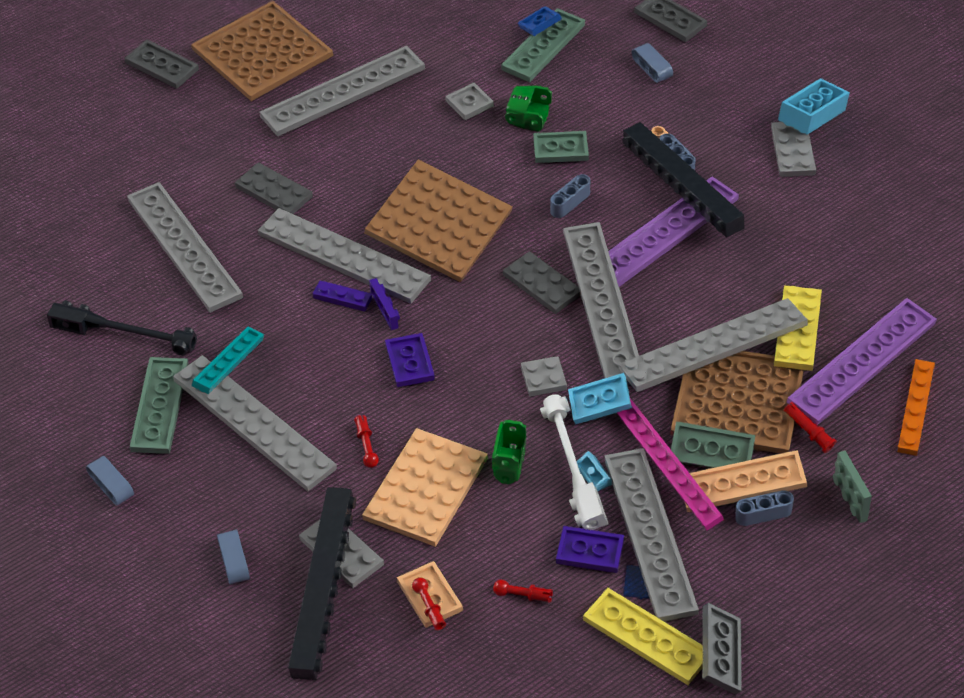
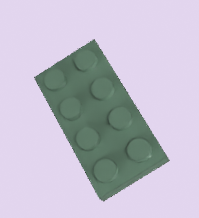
[671,421,756,469]

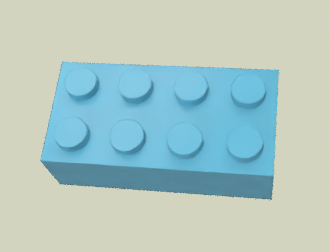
[778,78,850,134]

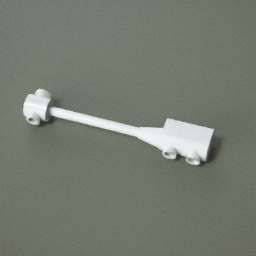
[540,395,608,530]

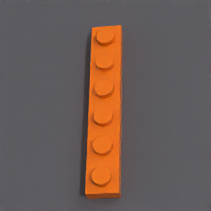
[897,359,935,456]

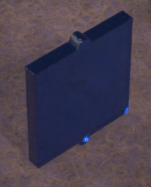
[623,565,650,600]

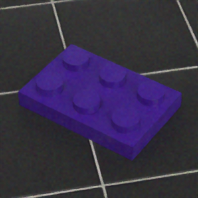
[385,333,435,387]
[556,526,624,573]

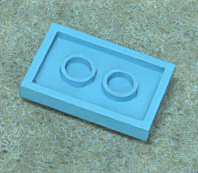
[568,373,632,424]

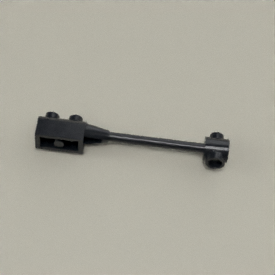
[47,300,197,356]

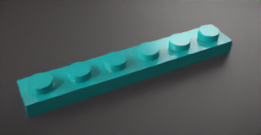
[191,327,264,394]

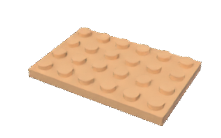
[362,428,488,547]

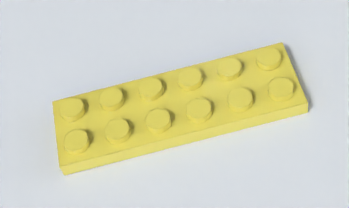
[774,285,822,371]
[583,588,703,685]

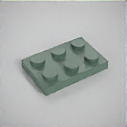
[533,131,589,163]
[833,451,872,523]

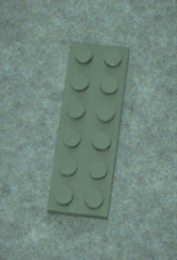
[501,8,585,82]
[130,357,189,454]

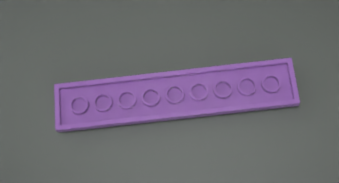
[608,176,739,287]
[786,298,937,425]

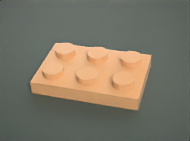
[397,561,463,628]

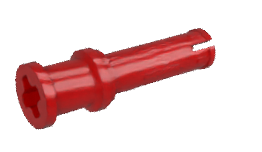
[784,402,837,453]

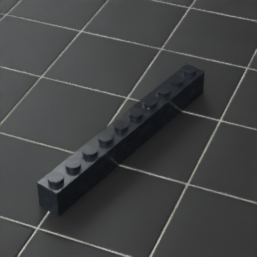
[622,122,745,238]
[288,487,356,680]

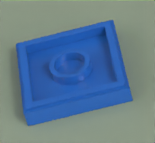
[518,6,562,36]

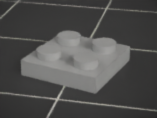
[445,83,494,120]
[521,356,567,397]

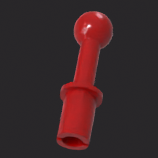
[354,415,379,468]
[412,577,446,630]
[493,580,553,603]

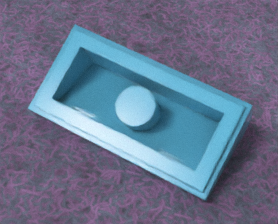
[576,451,612,491]

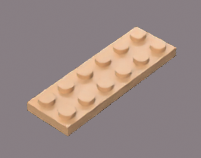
[685,450,807,512]

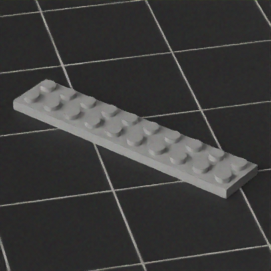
[260,46,425,137]
[127,182,243,313]
[258,208,431,304]
[563,222,639,378]
[619,298,808,392]
[173,355,337,492]
[605,448,699,621]

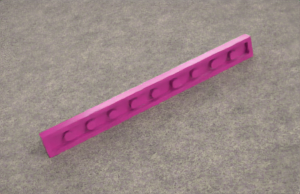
[616,398,724,531]

